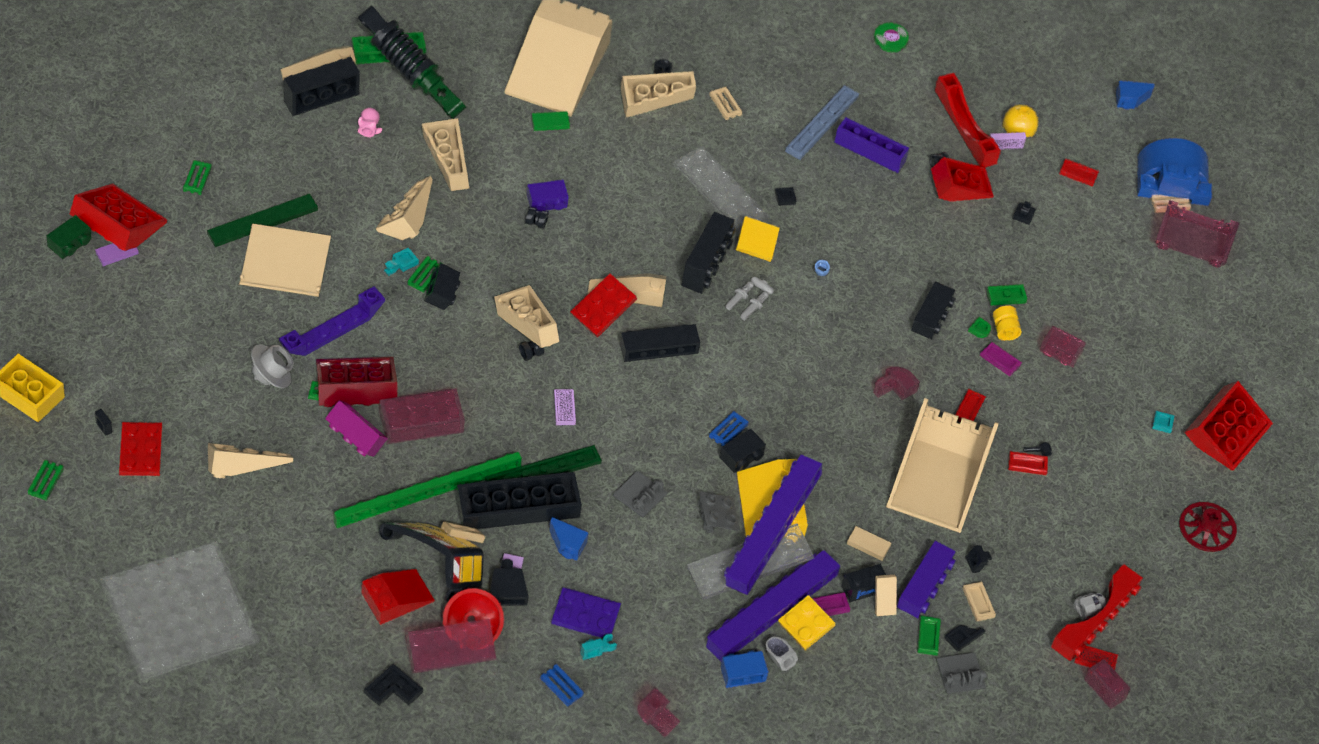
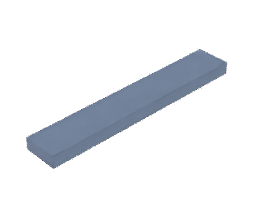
[785,85,859,160]

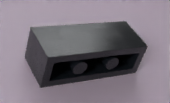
[911,281,956,340]

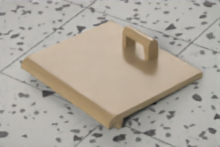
[239,224,331,297]

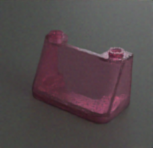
[1155,200,1239,268]

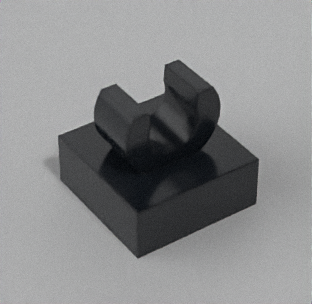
[1013,201,1036,225]
[966,545,992,573]

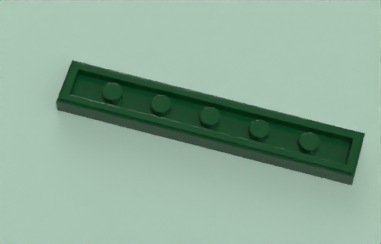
[207,194,318,247]
[485,445,602,482]

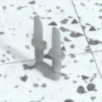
[726,277,774,321]

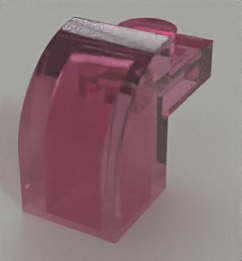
[873,367,920,400]
[637,687,680,737]

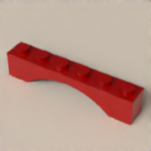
[935,73,1001,167]
[1051,564,1143,662]

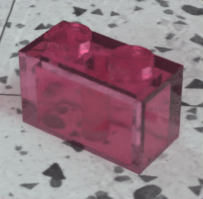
[1040,326,1086,368]
[1085,659,1131,709]

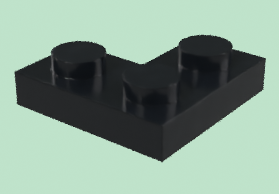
[364,663,423,706]

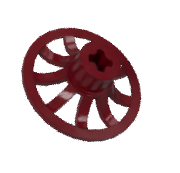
[1179,502,1237,552]

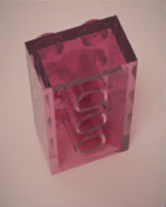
[379,388,465,444]
[405,619,496,674]

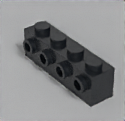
[620,324,701,362]

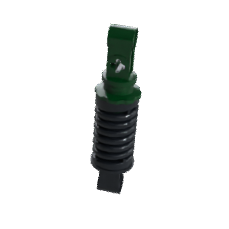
[358,5,466,119]

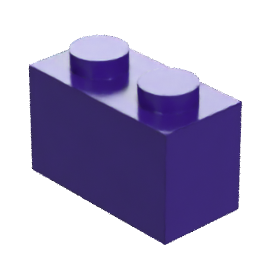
[527,180,569,211]

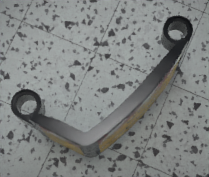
[379,522,484,602]

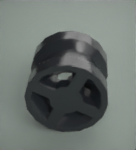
[654,59,672,74]
[930,151,949,168]

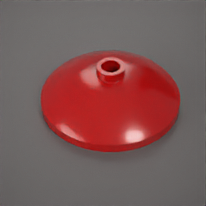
[442,588,504,650]

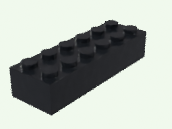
[456,472,582,529]

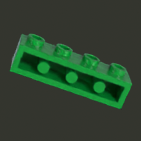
[352,32,426,64]

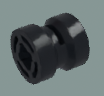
[525,206,549,229]
[519,340,544,361]

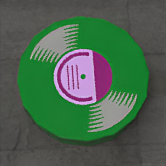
[874,23,909,53]

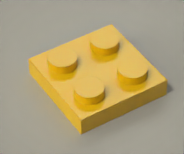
[778,595,835,650]

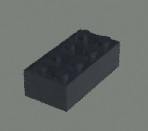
[284,57,360,116]
[681,211,736,294]

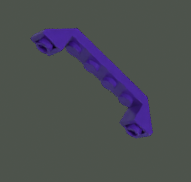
[279,286,385,356]

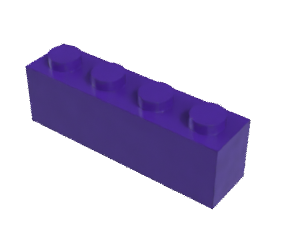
[834,117,909,173]
[897,541,956,618]

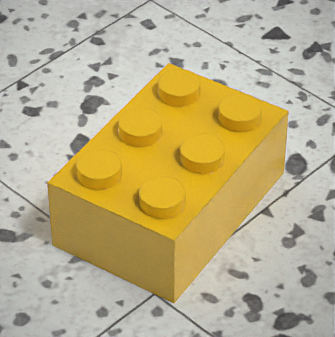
[0,354,65,422]

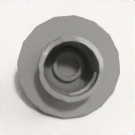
[251,344,294,389]

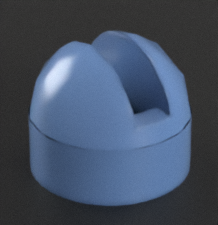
[815,260,830,276]

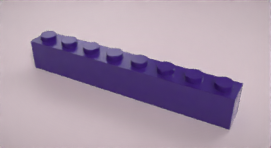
[724,455,822,595]
[706,550,840,662]

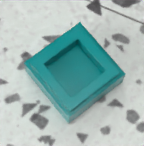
[1152,411,1175,434]

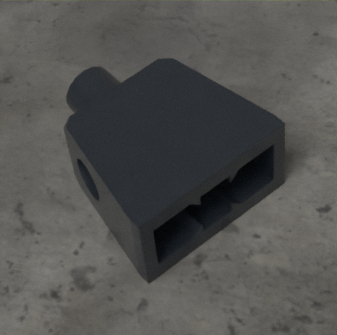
[490,559,528,606]

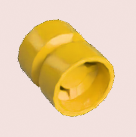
[993,306,1022,341]

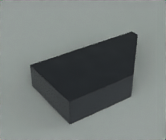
[944,625,986,652]

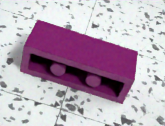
[325,400,388,457]

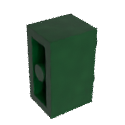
[46,215,92,259]

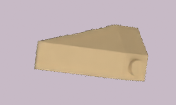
[281,46,356,81]
[376,176,433,240]
[588,273,666,307]
[208,443,293,478]

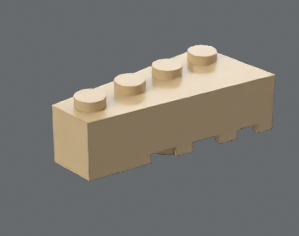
[621,72,696,117]
[422,118,469,191]
[494,285,559,348]

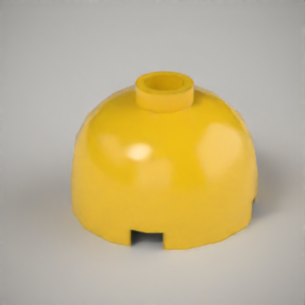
[1002,104,1038,137]

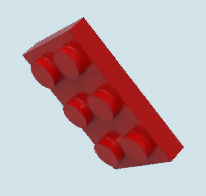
[570,274,637,337]
[119,422,163,476]

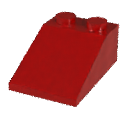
[931,157,994,202]
[362,569,435,625]

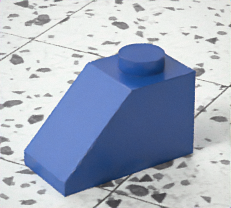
[1116,81,1154,109]
[549,517,588,561]

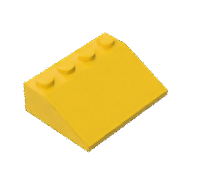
[737,459,808,538]

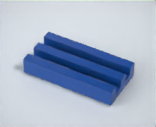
[709,411,749,446]
[541,664,583,707]

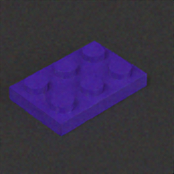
[551,587,621,638]

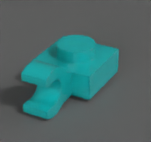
[384,247,419,276]
[580,634,617,660]

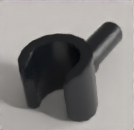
[1024,442,1052,456]

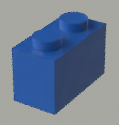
[721,651,768,688]

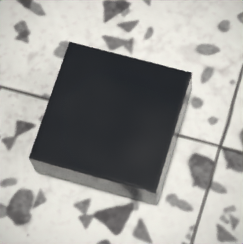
[775,187,797,206]
[95,409,112,436]

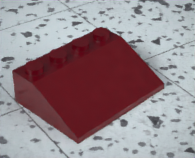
[316,357,397,407]

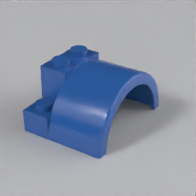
[1138,138,1212,206]

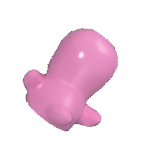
[358,108,382,137]

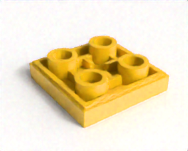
[736,216,780,262]

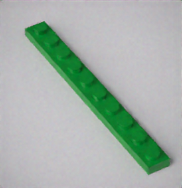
[334,452,522,528]

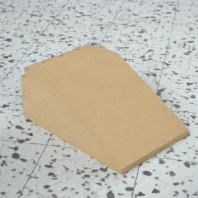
[504,0,612,116]
[886,398,999,533]

